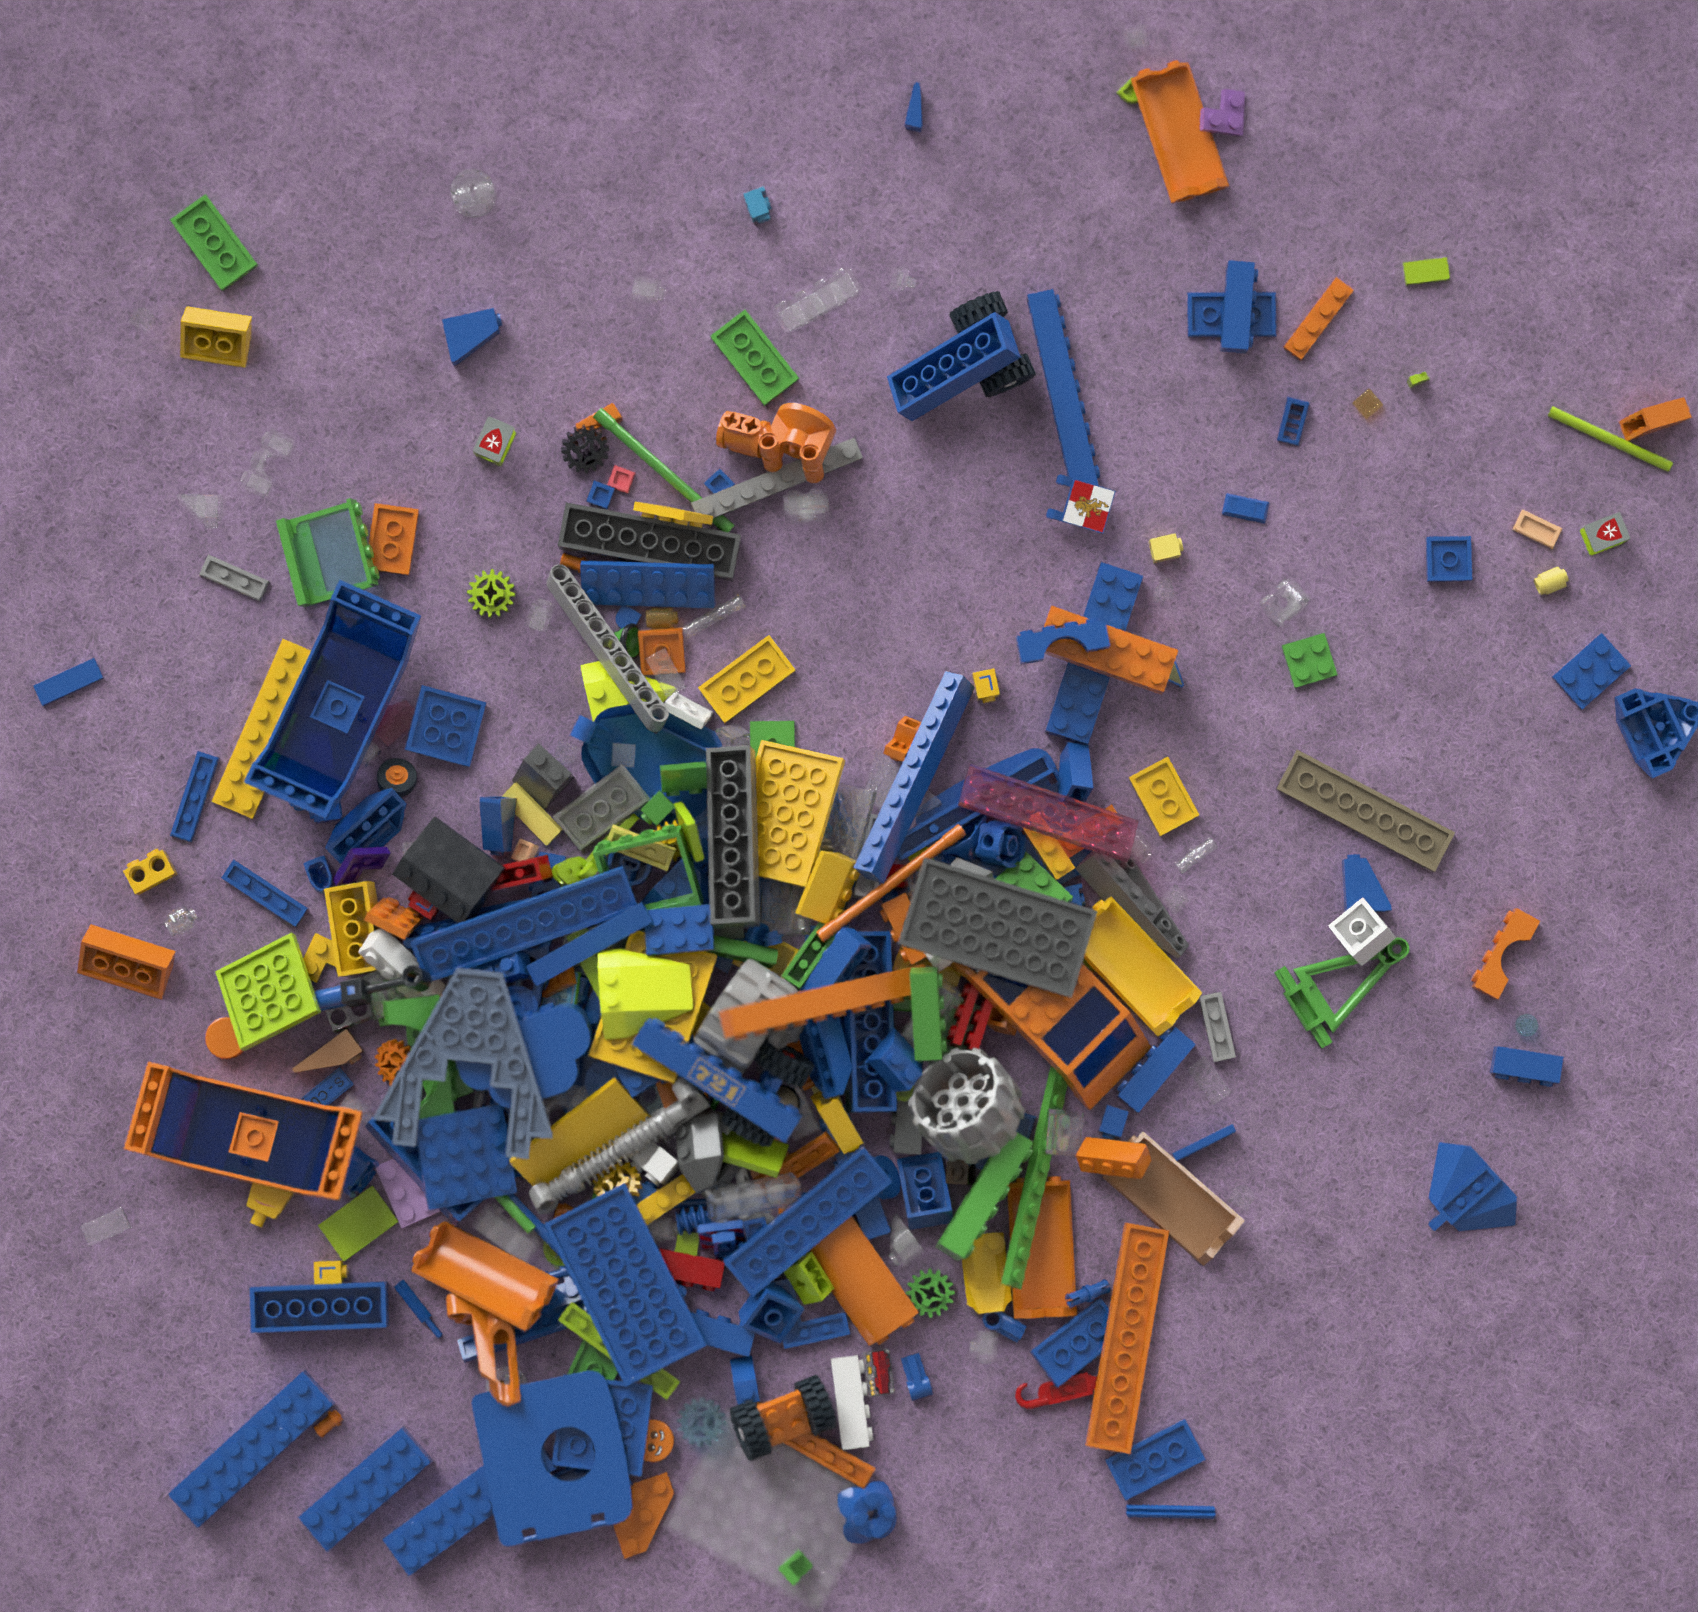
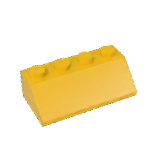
[324,881,380,977]

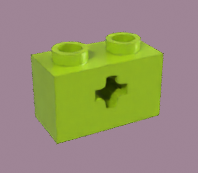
[784,1251,834,1305]

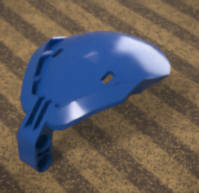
[570,705,723,826]

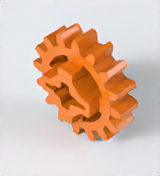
[374,1039,411,1087]

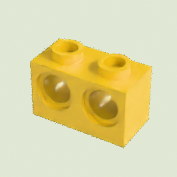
[123,849,178,895]

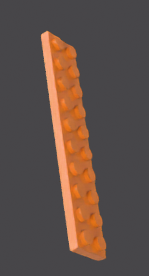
[1085,1222,1169,1454]

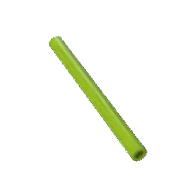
[1548,406,1673,472]

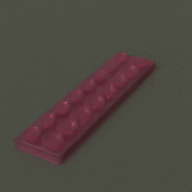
[958,764,1139,862]

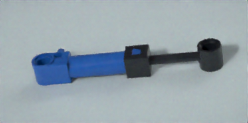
[314,965,432,1012]

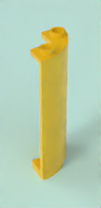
[1084,896,1202,1036]

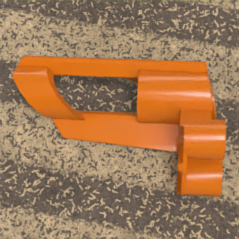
[446,1293,520,1406]

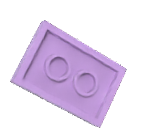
[375,1159,440,1228]

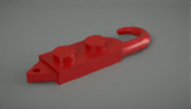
[1015,1372,1097,1409]

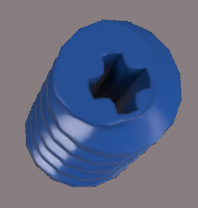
[675,1202,722,1236]

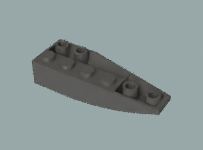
[1075,835,1189,958]

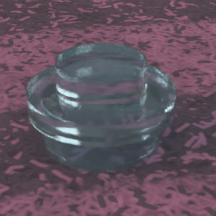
[1515,1014,1538,1036]

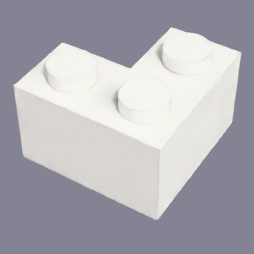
[629,1142,680,1186]

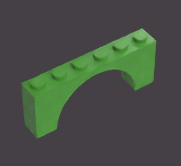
[382,994,457,1119]

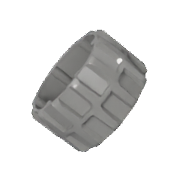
[694,959,797,1074]
[908,1048,1025,1164]

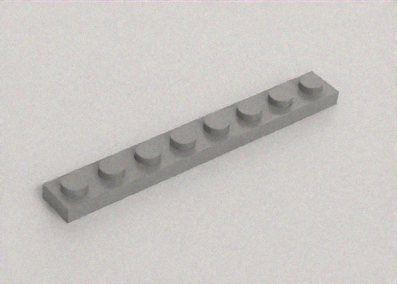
[691,438,863,519]

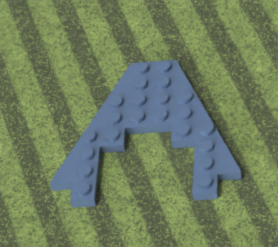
[374,968,553,1159]

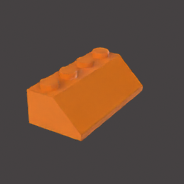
[77,924,176,1000]

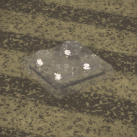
[1046,1109,1084,1157]

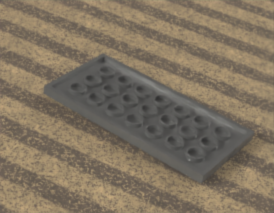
[898,857,1097,998]

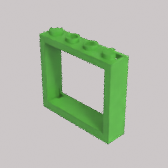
[593,824,704,910]

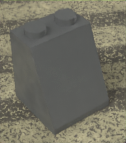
[512,743,575,810]

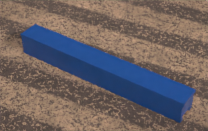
[897,752,1054,862]

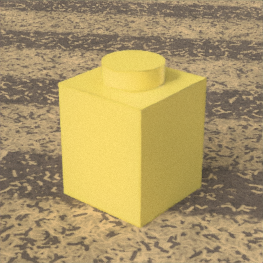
[1148,533,1183,563]

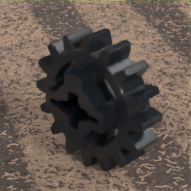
[561,425,609,473]

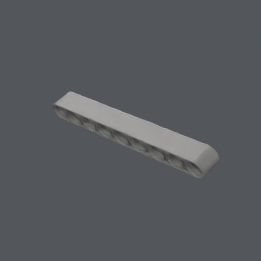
[546,564,669,732]

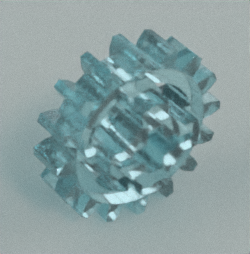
[676,1397,726,1447]

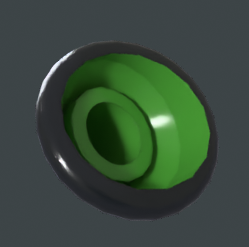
[614,623,640,660]

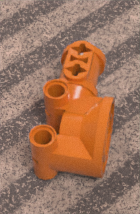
[716,403,836,483]

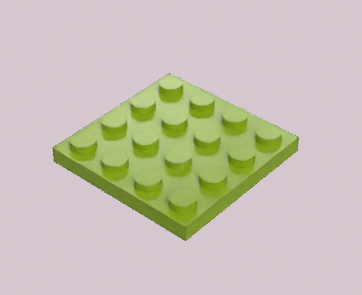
[215,933,321,1051]

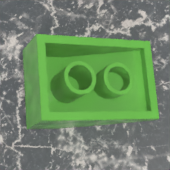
[659,761,707,796]

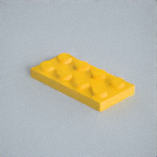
[698,635,796,724]

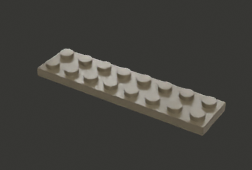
[1276,750,1455,872]

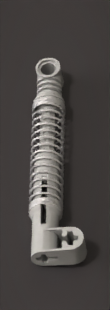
[529,1077,711,1214]

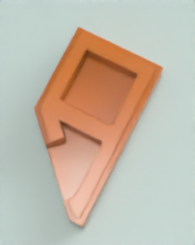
[542,966,577,998]

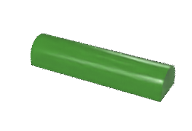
[705,935,778,968]

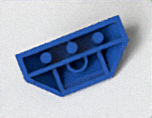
[325,788,407,864]
[799,1014,853,1099]

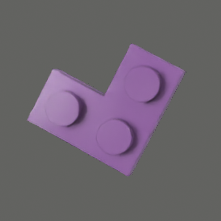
[1200,89,1245,136]

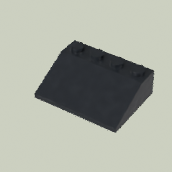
[392,816,505,924]

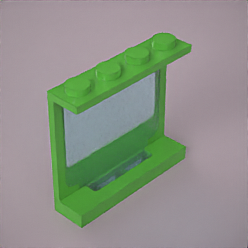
[276,498,380,607]

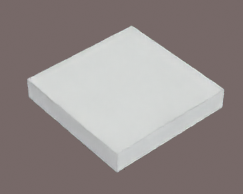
[664,692,713,729]

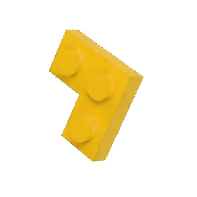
[303,933,336,983]

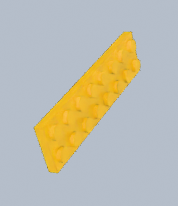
[211,639,324,819]

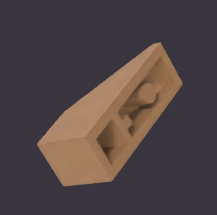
[292,1029,364,1073]

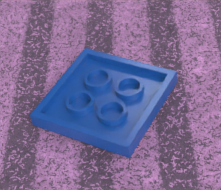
[404,685,486,767]

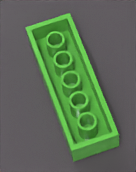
[935,1132,1033,1261]

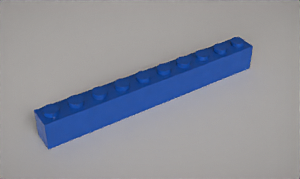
[1026,289,1103,487]
[854,671,975,884]

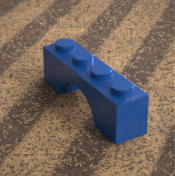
[1016,617,1110,665]

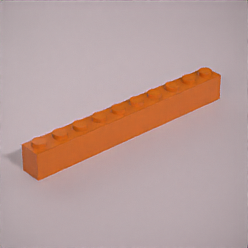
[719,964,925,1041]

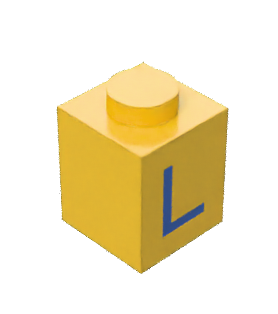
[972,668,1000,703]
[314,1260,348,1284]

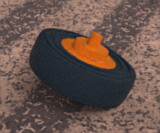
[377,758,417,797]

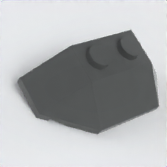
[675,1107,724,1194]

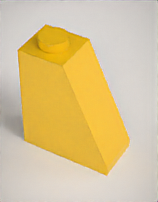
[810,1091,863,1154]

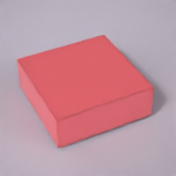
[607,465,636,494]

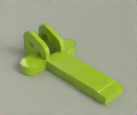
[551,813,639,887]

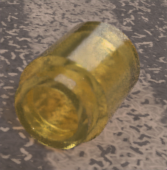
[646,607,678,630]

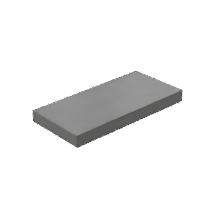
[553,764,650,851]

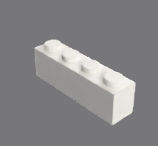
[358,928,446,998]
[831,1355,873,1450]

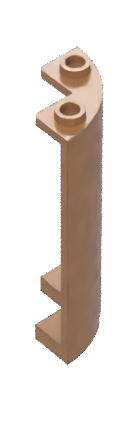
[1102,1132,1245,1266]

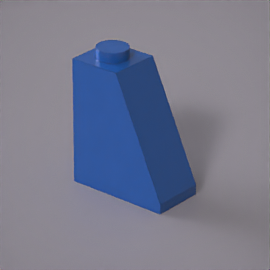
[442,308,503,366]
[1057,742,1094,814]
[479,796,516,856]
[1342,854,1392,912]

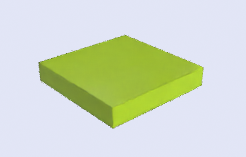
[674,801,704,862]

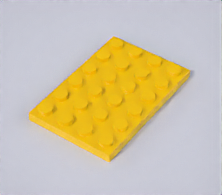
[756,740,846,887]
[588,930,718,1084]

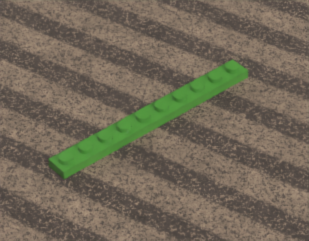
[1001,1066,1068,1289]

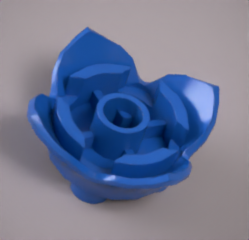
[837,1481,897,1544]

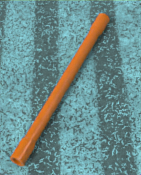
[816,824,966,943]

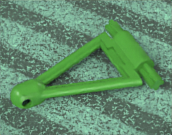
[1274,937,1409,1049]

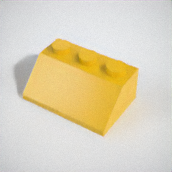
[180,307,252,368]
[795,851,860,924]

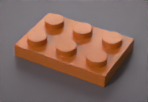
[368,503,419,576]
[364,897,424,940]

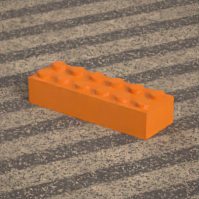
[1044,606,1178,695]

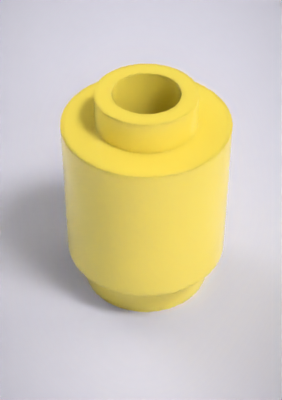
[1534,567,1569,595]

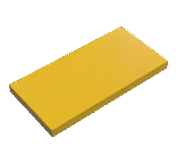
[509,1077,652,1200]

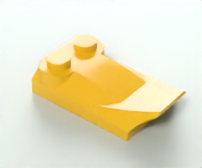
[962,1232,1012,1314]

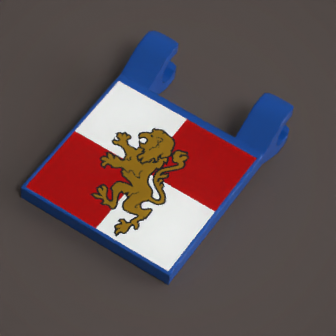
[1046,474,1116,534]

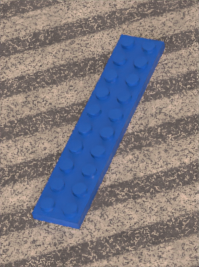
[410,866,637,981]

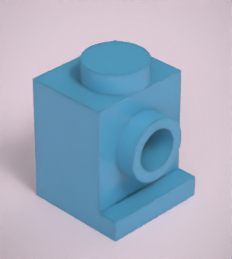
[743,186,772,224]

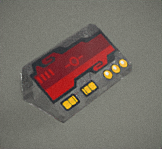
[862,1348,895,1397]

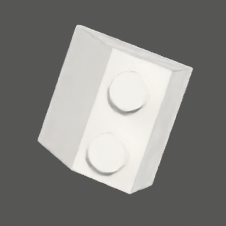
[1329,898,1396,966]

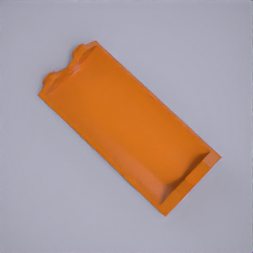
[1131,60,1229,203]
[1008,1176,1077,1319]
[808,1216,919,1346]
[411,1221,559,1331]

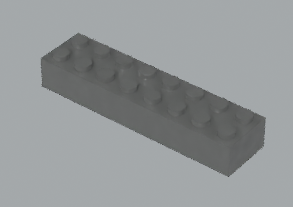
[558,502,742,582]
[706,745,760,930]

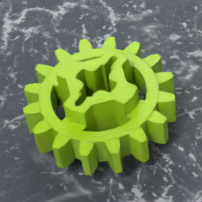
[467,569,516,618]

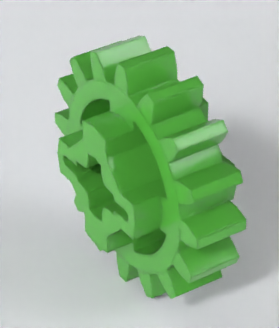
[906,1268,955,1317]

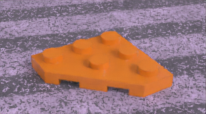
[613,1472,674,1559]

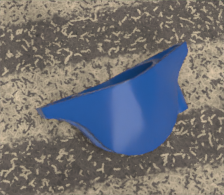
[941,814,987,860]

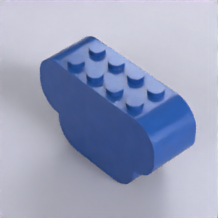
[456,1002,593,1108]

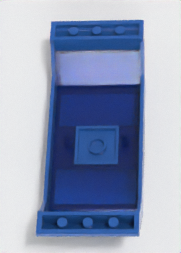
[244,580,422,819]

